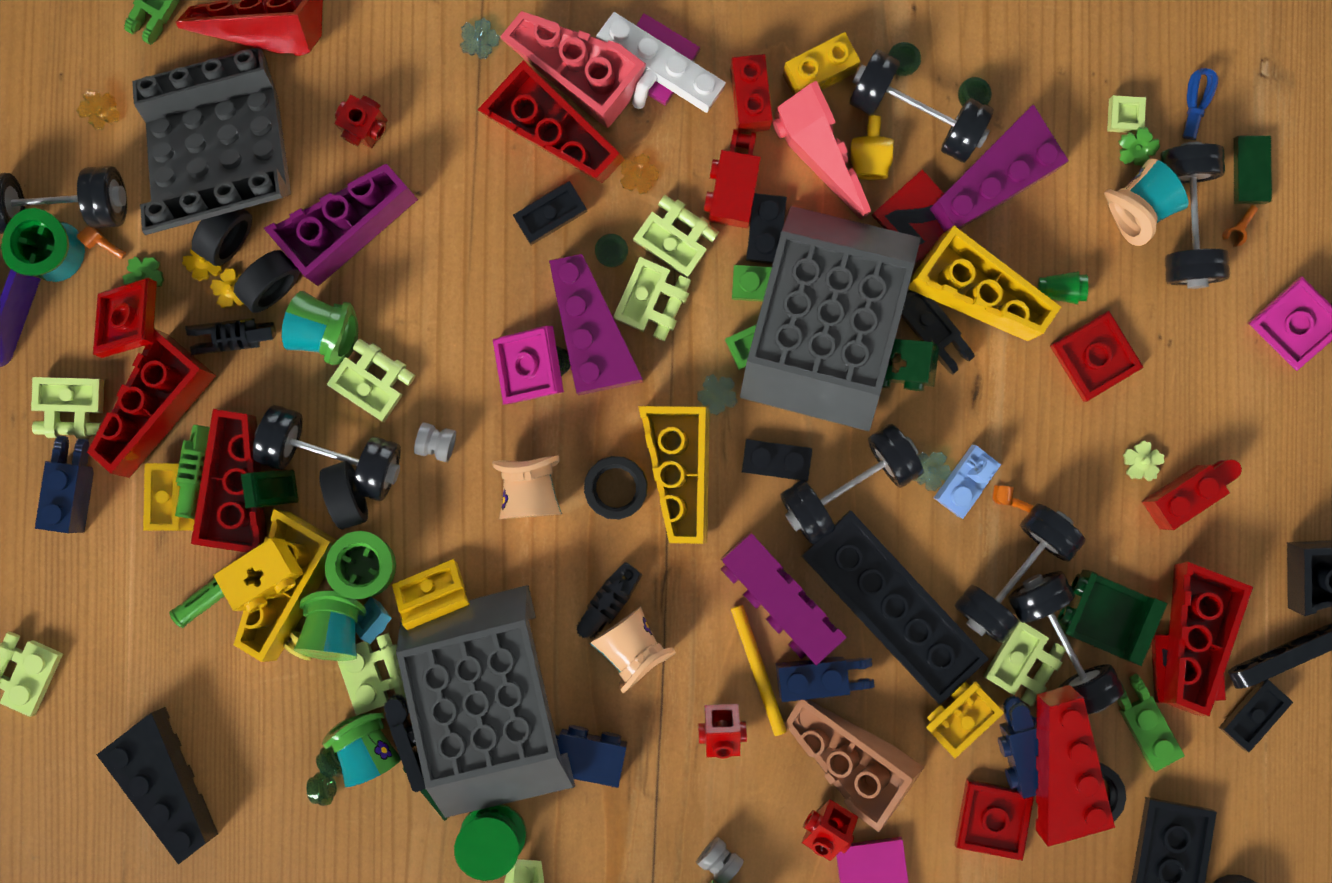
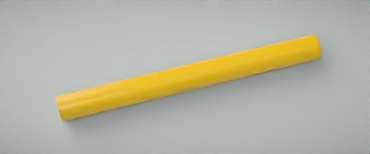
[731,604,787,736]

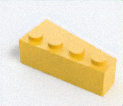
[908,226,1061,341]
[638,406,710,544]
[233,509,337,662]

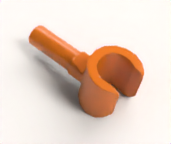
[1222,205,1258,247]
[77,226,126,259]
[993,485,1034,513]

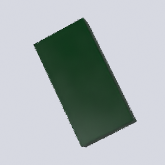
[1234,136,1272,204]
[241,470,299,508]

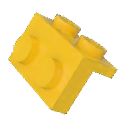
[926,681,1004,759]

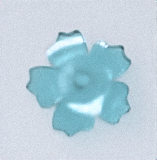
[460,18,500,59]
[697,374,737,415]
[913,452,952,492]

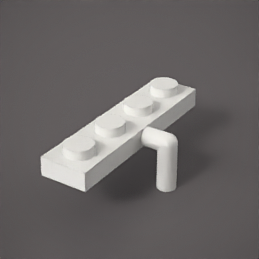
[596,12,726,113]

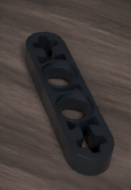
[1228,623,1332,689]

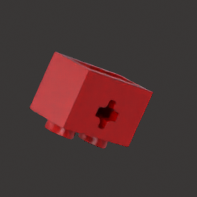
[730,54,772,133]

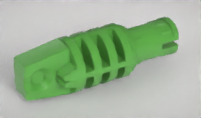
[175,425,210,519]

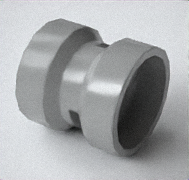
[414,422,456,463]
[696,837,744,883]

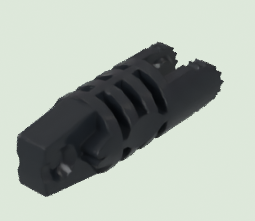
[185,318,276,355]
[576,562,642,639]

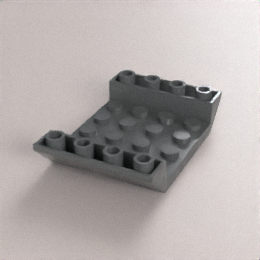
[132,48,291,235]
[740,206,921,432]
[396,585,575,818]

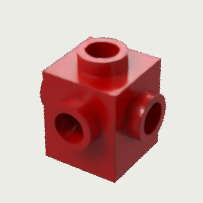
[334,94,388,149]
[698,704,747,759]
[802,799,859,861]

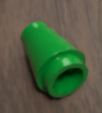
[1038,271,1088,305]

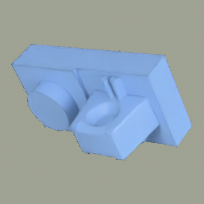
[934,444,1001,519]

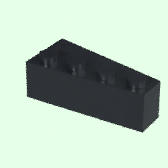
[1287,540,1332,616]
[96,707,218,864]

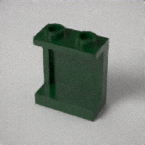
[1057,570,1168,666]

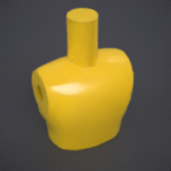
[851,115,894,180]

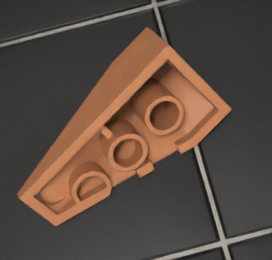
[785,699,924,832]

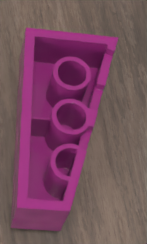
[930,104,1069,233]
[264,164,418,286]
[549,254,643,396]
[721,532,847,665]

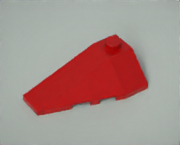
[176,0,323,56]

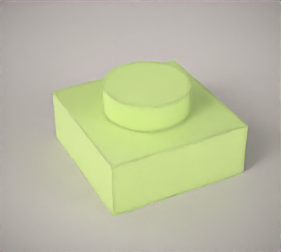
[1107,95,1146,133]

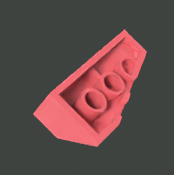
[500,11,646,129]
[772,81,871,220]

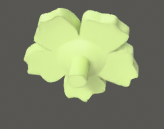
[1123,441,1165,481]

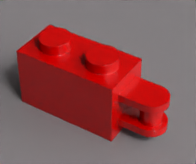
[704,129,761,229]
[1141,459,1242,530]

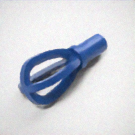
[1183,68,1219,140]

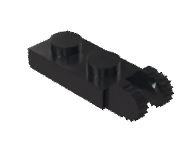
[901,290,975,374]
[383,694,426,792]

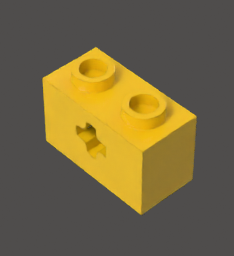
[782,32,861,95]
[213,538,304,613]

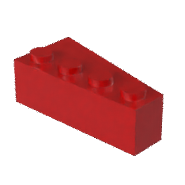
[478,60,625,183]
[87,328,216,478]
[191,409,267,553]
[1163,562,1253,717]
[1036,685,1115,847]

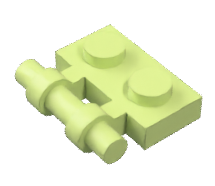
[633,195,720,278]
[613,257,691,341]
[327,339,416,422]
[31,377,105,439]
[983,621,1066,706]
[0,632,63,717]
[337,632,406,716]

